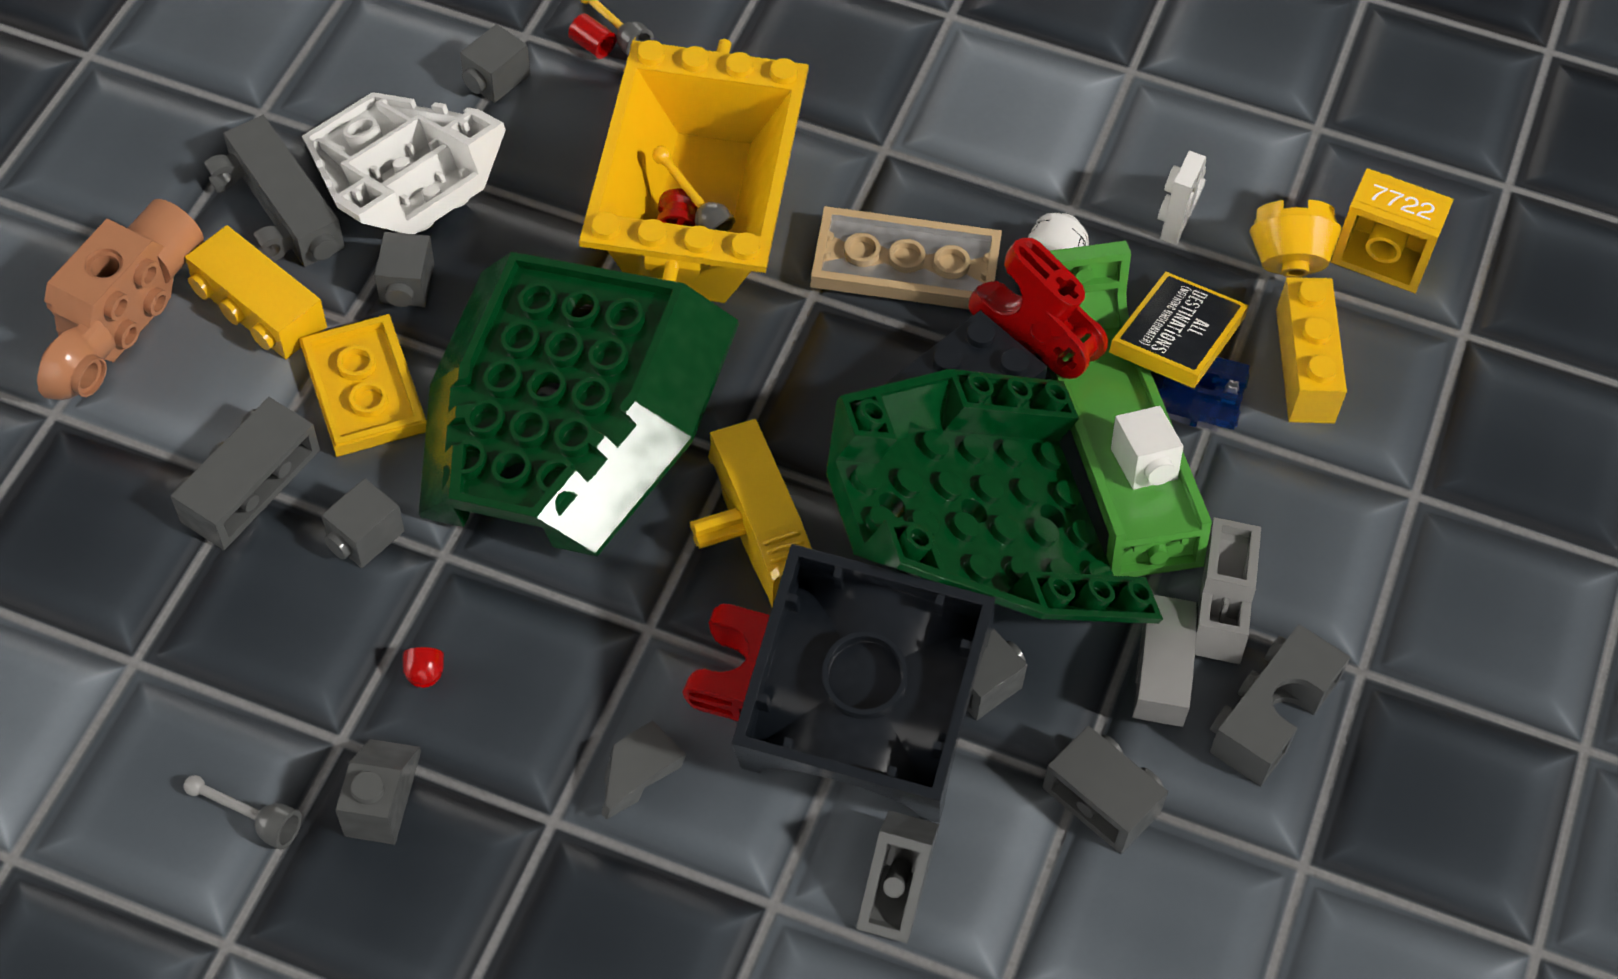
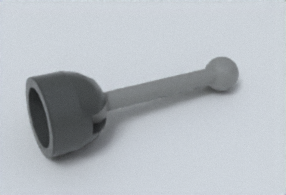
[184,775,302,850]

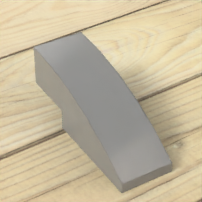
[1195,517,1261,665]
[1132,595,1197,727]

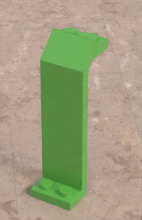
[1048,241,1212,577]

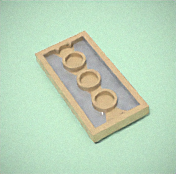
[810,206,1002,309]

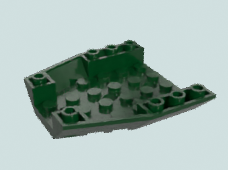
[419,252,739,557]
[826,369,1163,624]

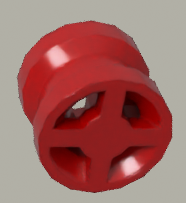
[656,188,698,227]

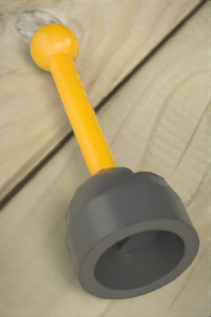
[580,0,654,56]
[652,146,736,232]

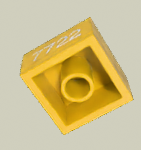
[1330,168,1454,294]

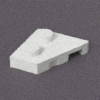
[1158,151,1206,245]

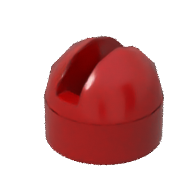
[403,647,444,688]

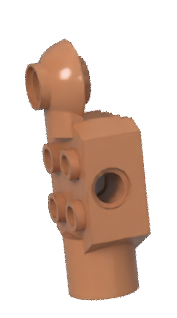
[37,199,204,400]

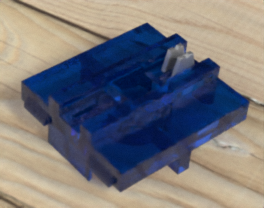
[1159,357,1250,430]

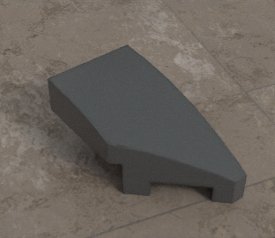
[602,720,686,819]

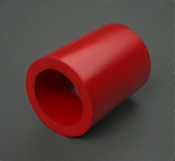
[568,13,616,59]

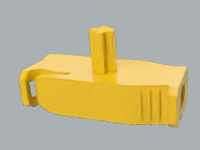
[690,418,812,607]

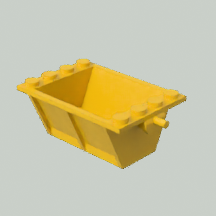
[579,39,809,303]

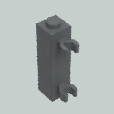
[204,115,345,268]

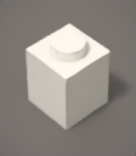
[1111,406,1183,490]

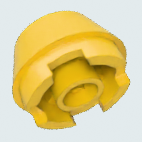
[1250,200,1341,277]

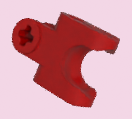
[968,238,1108,379]
[682,604,770,721]

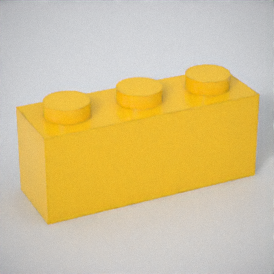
[185,225,327,360]
[1276,277,1347,424]

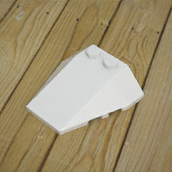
[302,92,506,234]

